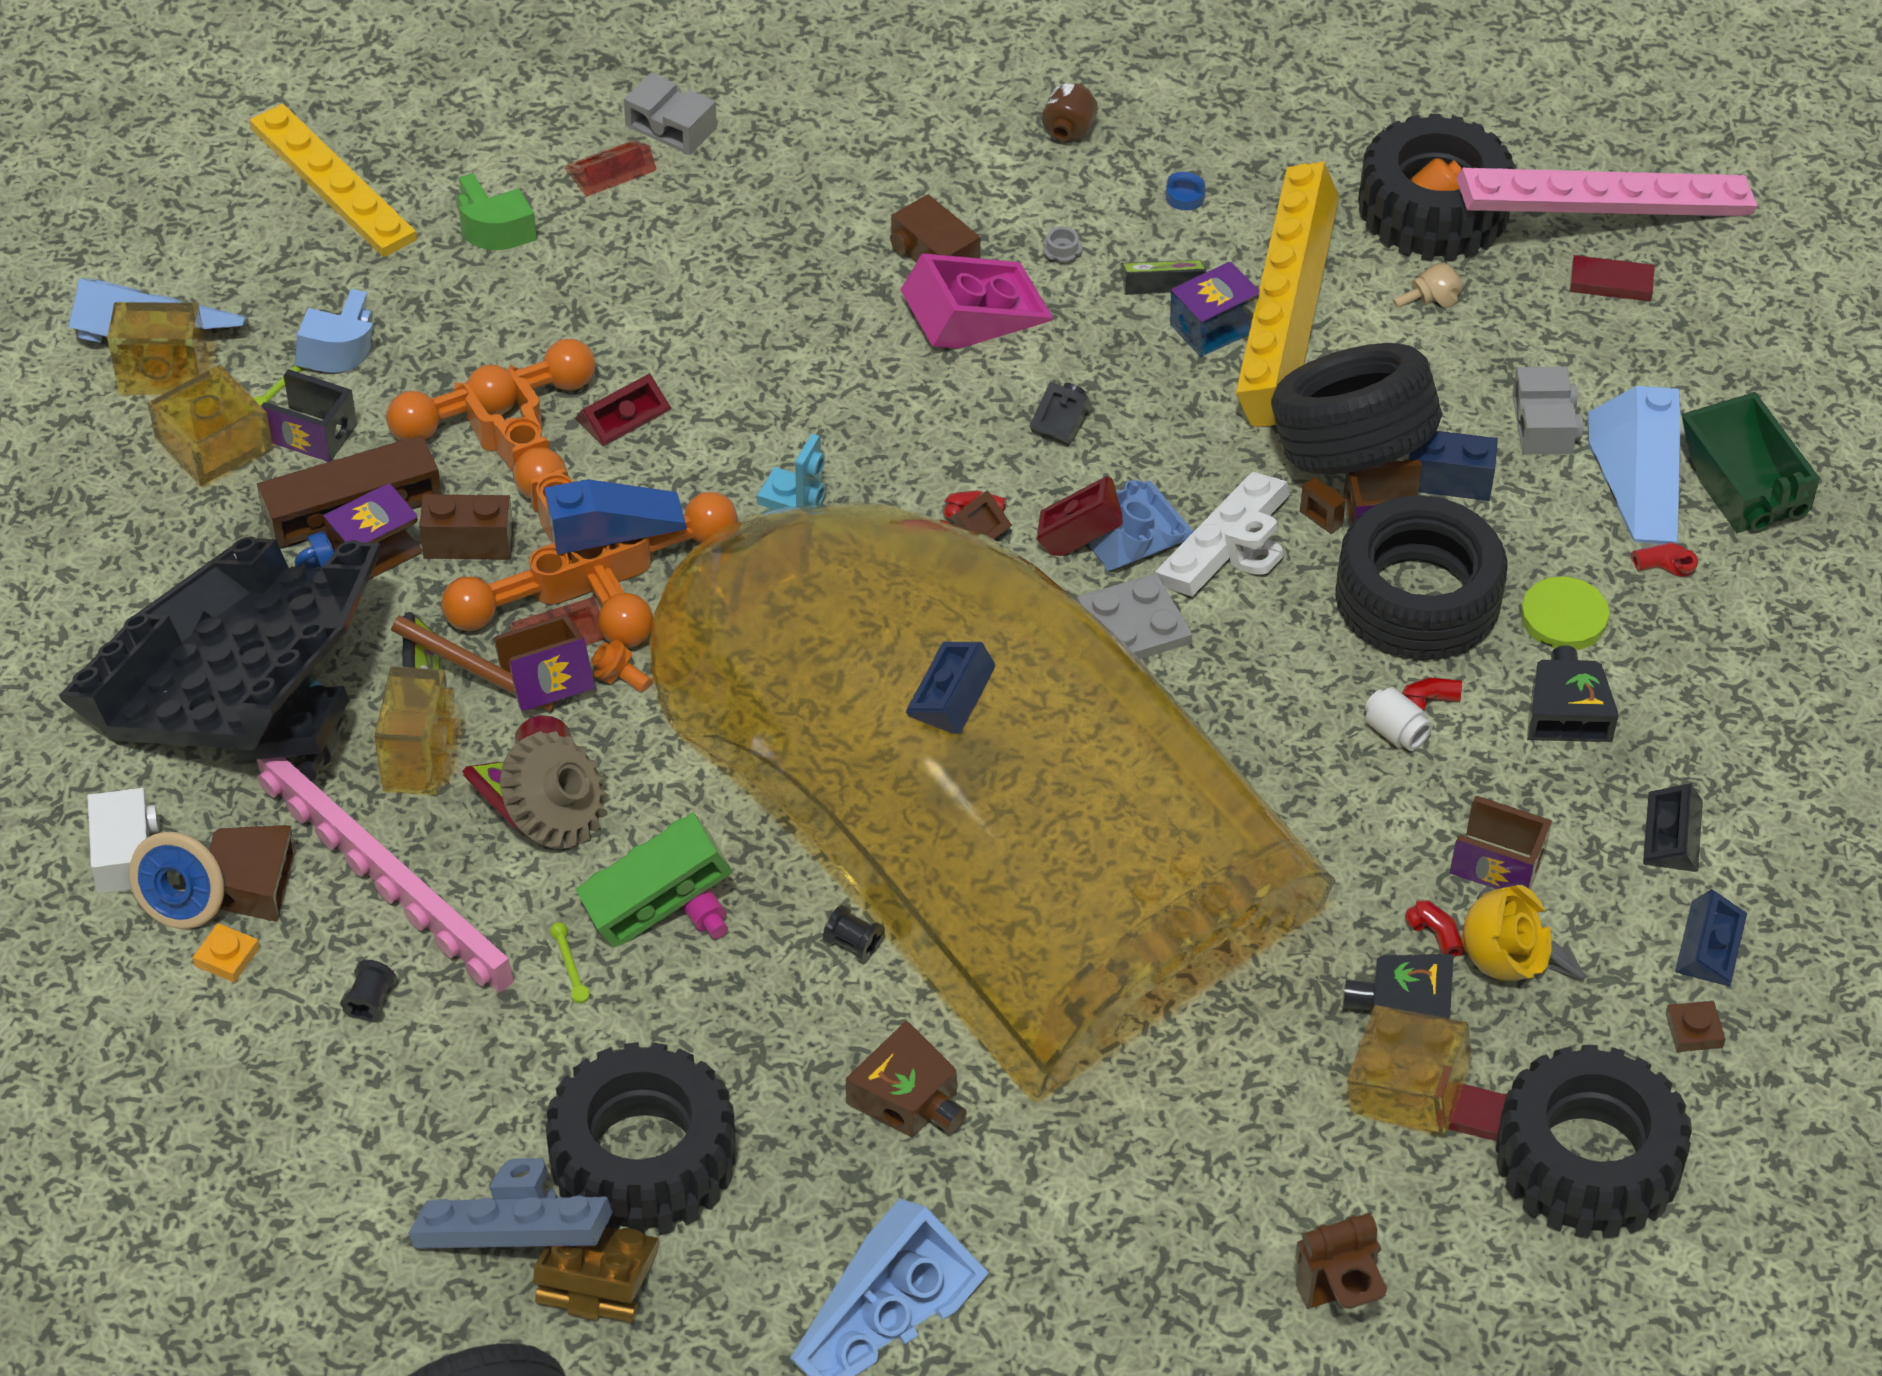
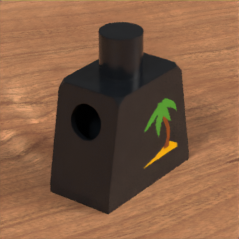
[1527,645,1618,742]
[1343,954,1454,1053]

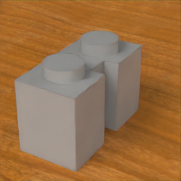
[624,73,717,155]
[1512,367,1583,455]

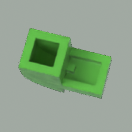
[456,173,537,250]

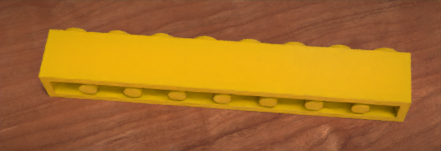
[1236,161,1339,427]

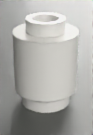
[1365,687,1433,751]

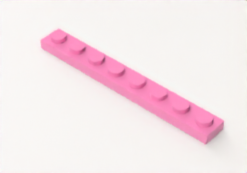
[1456,168,1758,216]
[257,757,514,993]

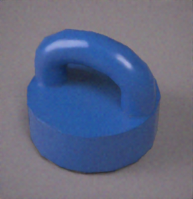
[1166,172,1206,211]
[295,531,334,569]

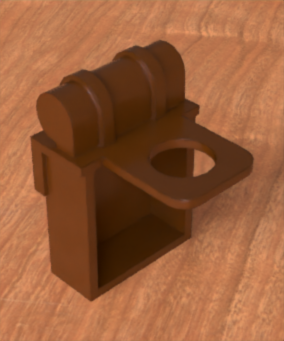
[1295,1213,1387,1309]

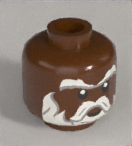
[1041,83,1098,142]

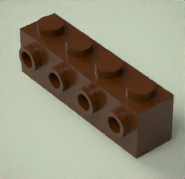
[257,435,441,547]

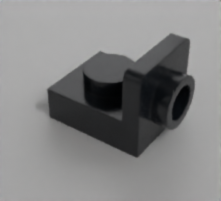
[1029,382,1093,446]

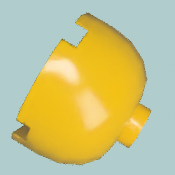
[1462,885,1552,981]

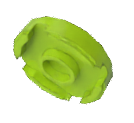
[1520,576,1610,650]

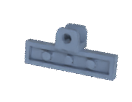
[408,1158,613,1248]

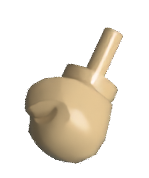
[1393,262,1463,308]

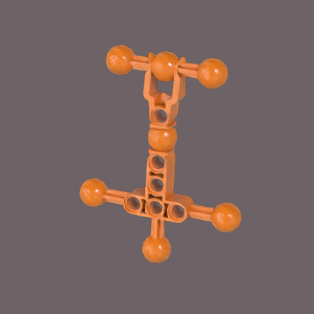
[386,339,738,648]

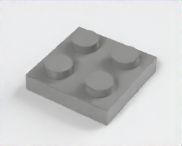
[1076,573,1192,668]

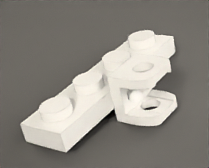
[1155,471,1290,596]

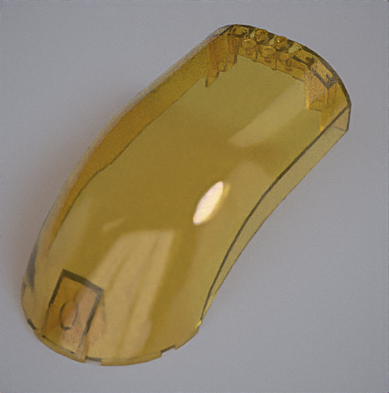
[649,502,1335,1104]

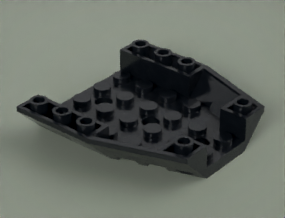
[59,536,382,750]

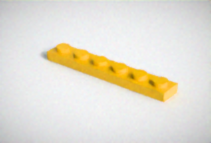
[249,103,417,258]

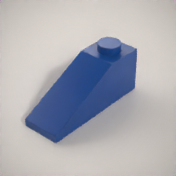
[544,479,686,555]

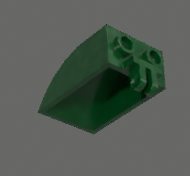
[1682,392,1820,533]

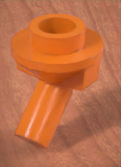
[591,639,653,693]

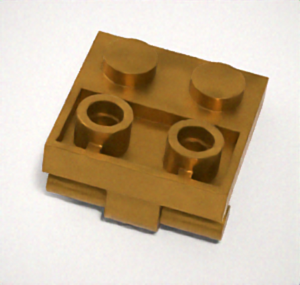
[533,1227,659,1323]

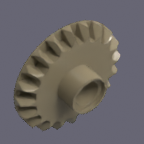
[500,731,610,849]

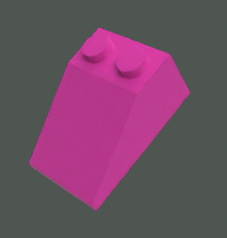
[900,253,1053,348]

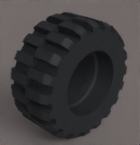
[1358,114,1516,261]
[545,1042,736,1235]
[1495,1045,1692,1238]

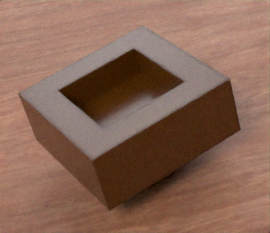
[1299,477,1346,535]
[950,490,1012,551]
[1665,1001,1726,1052]

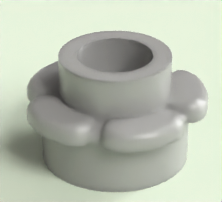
[1043,226,1082,263]

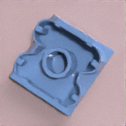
[1087,480,1193,571]

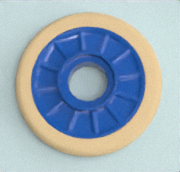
[129,832,224,929]

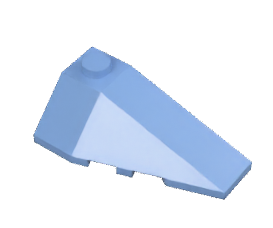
[69,278,247,343]
[1588,386,1680,544]
[790,1198,989,1376]

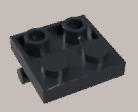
[233,685,350,781]

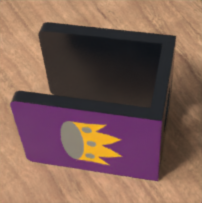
[259,369,357,462]

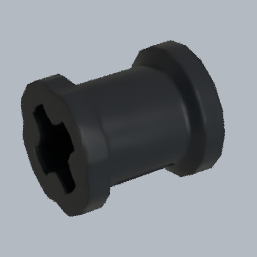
[823,905,885,963]
[340,960,397,1023]

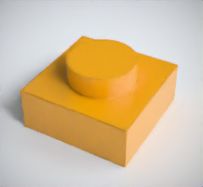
[192,923,260,983]

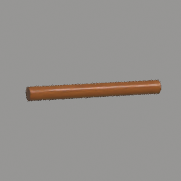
[391,615,557,713]

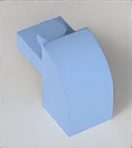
[295,289,373,373]

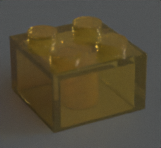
[107,302,209,396]
[147,364,273,486]
[374,666,458,796]
[1347,1005,1472,1134]

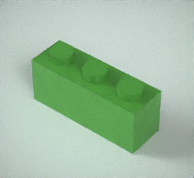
[575,812,733,948]

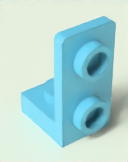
[757,434,826,519]

